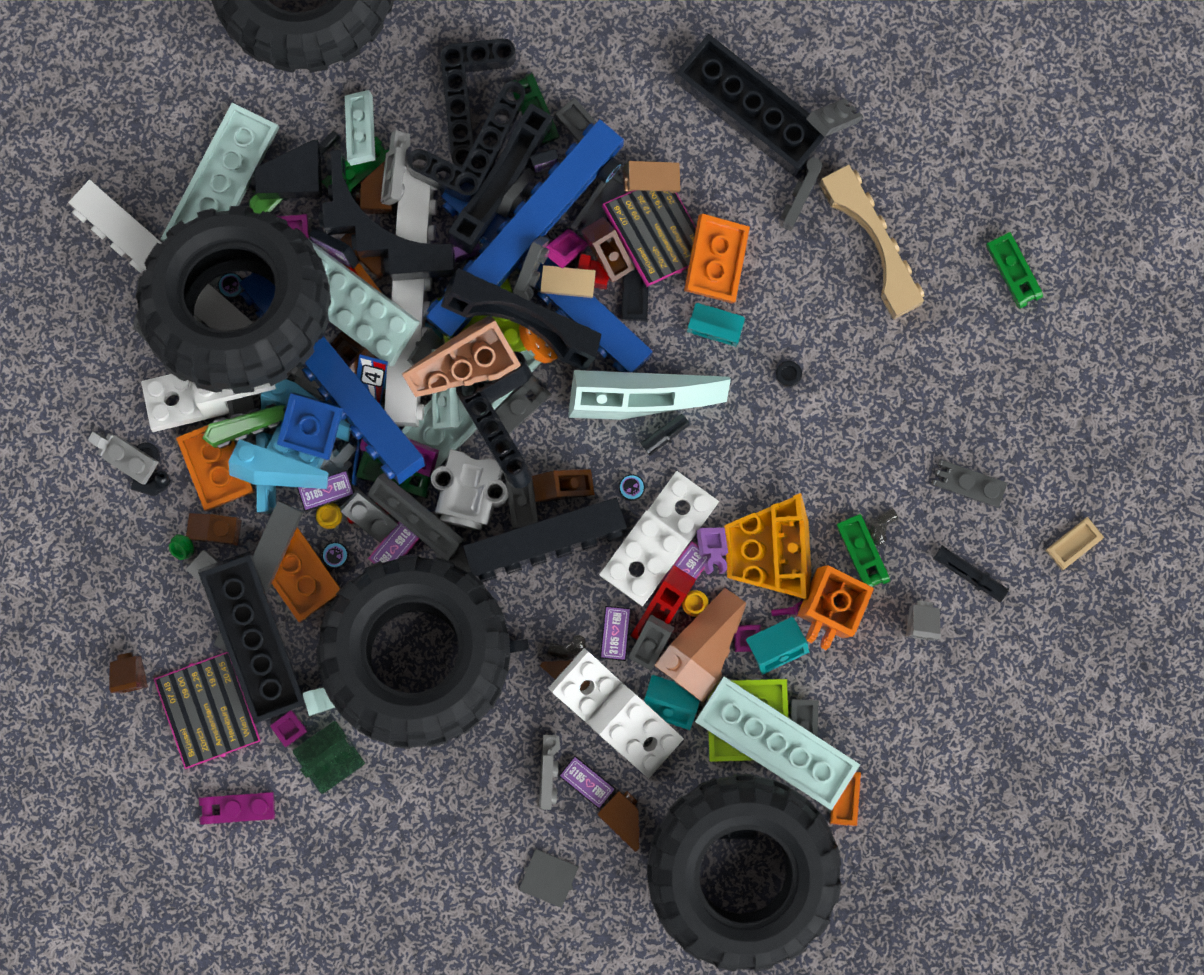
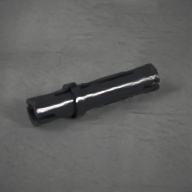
[933,545,1009,603]

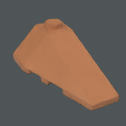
[402,316,521,397]
[654,588,747,703]

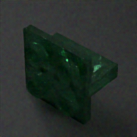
[293,721,365,794]

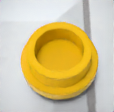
[316,503,343,529]
[682,590,708,617]

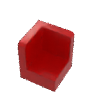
[578,254,609,290]

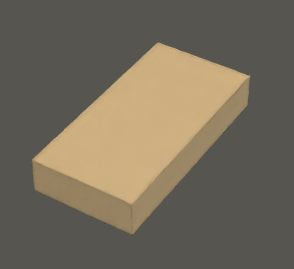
[540,265,596,298]
[1046,517,1104,570]

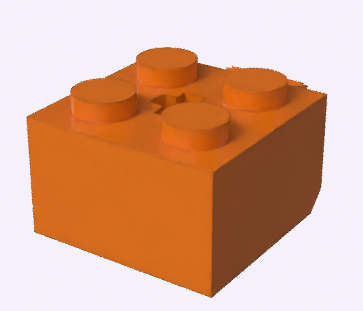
[797,565,874,650]

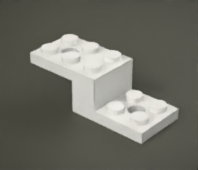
[141,374,276,432]
[599,471,719,607]
[548,648,684,779]

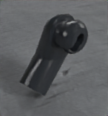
[131,471,171,496]

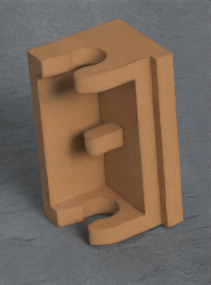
[622,161,680,193]

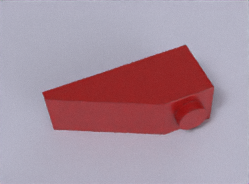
[630,565,697,640]

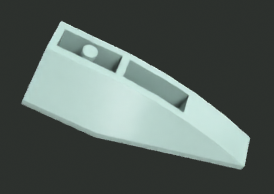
[568,370,731,420]

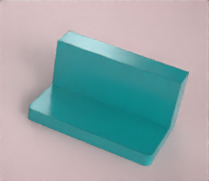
[687,303,745,347]
[746,617,809,675]
[644,675,700,730]

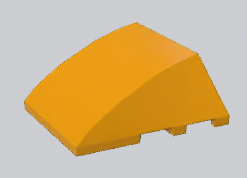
[724,493,812,600]

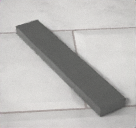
[214,501,303,651]

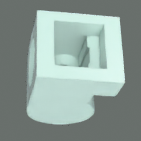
[302,687,335,716]

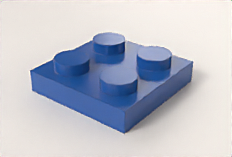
[277,393,344,460]

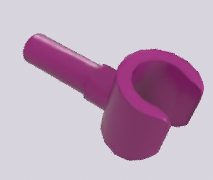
[771,601,803,617]

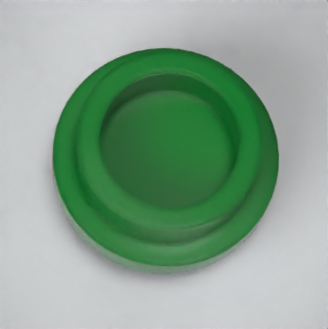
[169,534,194,560]

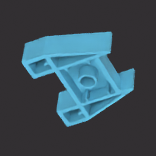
[228,379,350,489]

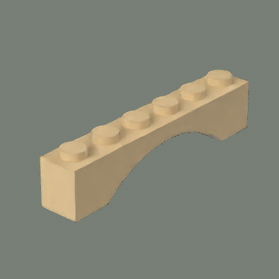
[819,165,925,320]

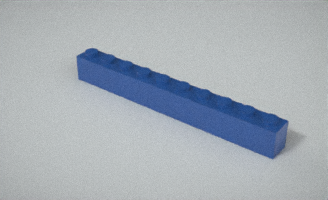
[426,119,624,340]
[441,182,653,373]
[239,273,425,484]

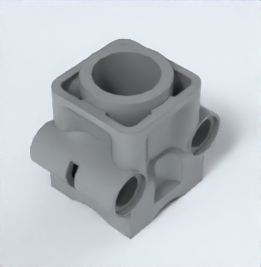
[431,449,508,531]

